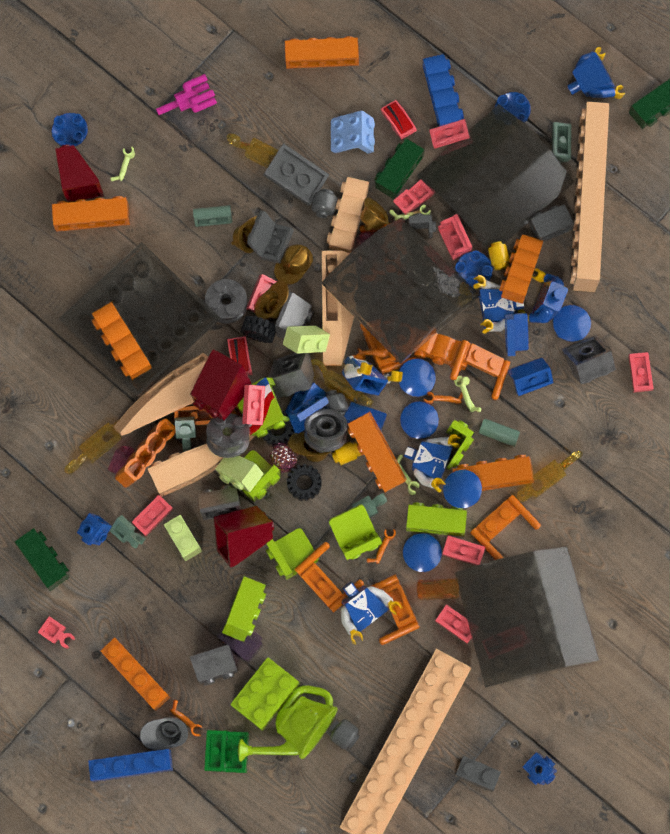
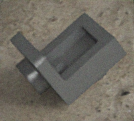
[409,213,436,238]

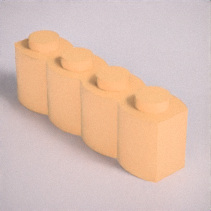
[326,177,369,254]

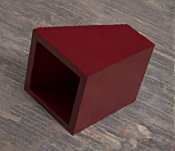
[55,145,104,203]
[190,349,252,421]
[213,506,274,568]

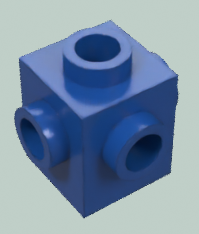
[77,513,112,546]
[523,752,557,785]

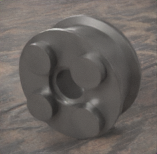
[205,279,247,324]
[304,409,347,453]
[206,413,250,458]

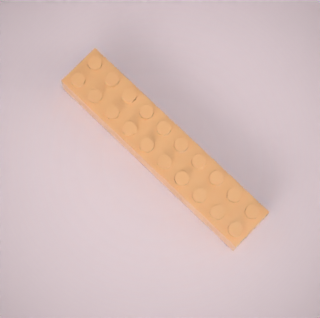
[570,102,609,292]
[340,649,471,834]

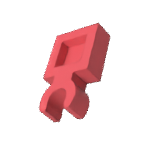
[38,616,75,649]

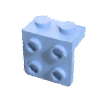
[331,111,375,154]

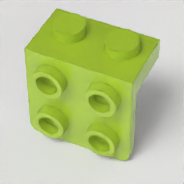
[446,420,474,470]
[241,450,281,503]
[329,504,382,560]
[265,528,319,580]

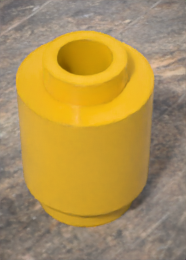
[488,241,510,270]
[331,441,361,466]

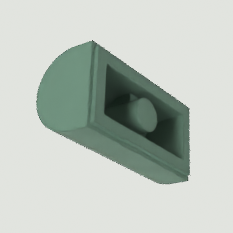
[552,122,571,163]
[193,205,232,227]
[479,419,520,447]

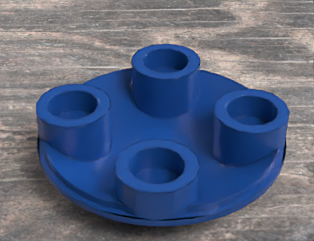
[494,92,531,128]
[52,113,88,146]
[455,251,493,288]
[553,305,591,342]
[399,359,436,397]
[400,401,439,439]
[443,470,482,508]
[403,533,442,572]

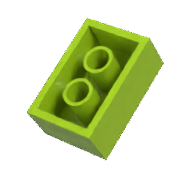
[230,657,300,731]

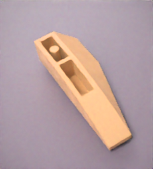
[322,251,360,366]
[114,353,208,436]
[148,434,255,497]

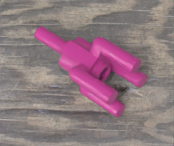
[156,74,217,115]

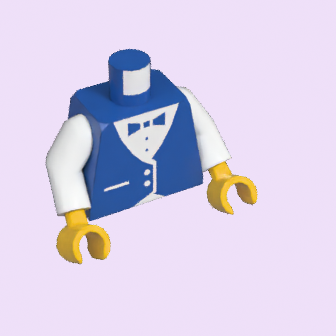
[473,275,524,334]
[342,356,403,396]
[404,434,462,493]
[341,582,402,645]

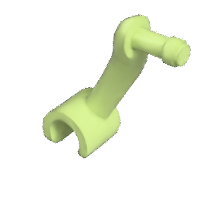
[111,146,135,182]
[389,205,431,221]
[454,376,481,412]
[397,454,419,495]

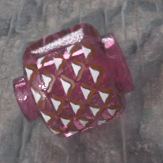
[269,443,297,473]

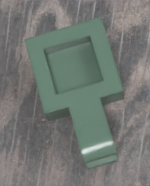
[175,417,196,452]
[352,493,387,518]
[110,515,146,548]

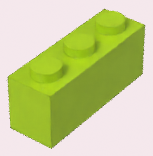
[406,502,467,537]
[222,576,266,642]

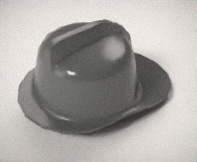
[140,716,188,750]

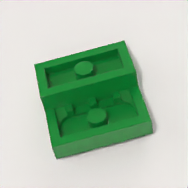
[204,730,249,773]

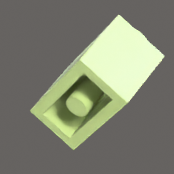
[283,325,330,353]
[215,456,263,492]
[164,515,202,561]

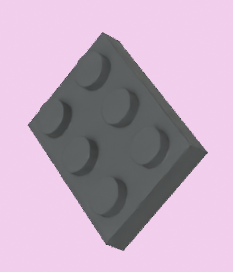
[263,143,329,206]

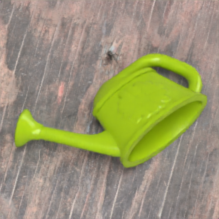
[238,685,338,762]

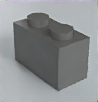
[529,204,574,242]
[455,756,501,792]

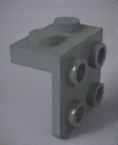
[247,211,294,264]

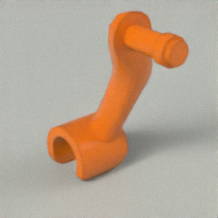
[352,345,391,360]
[423,392,463,405]
[367,529,396,564]
[170,700,203,737]

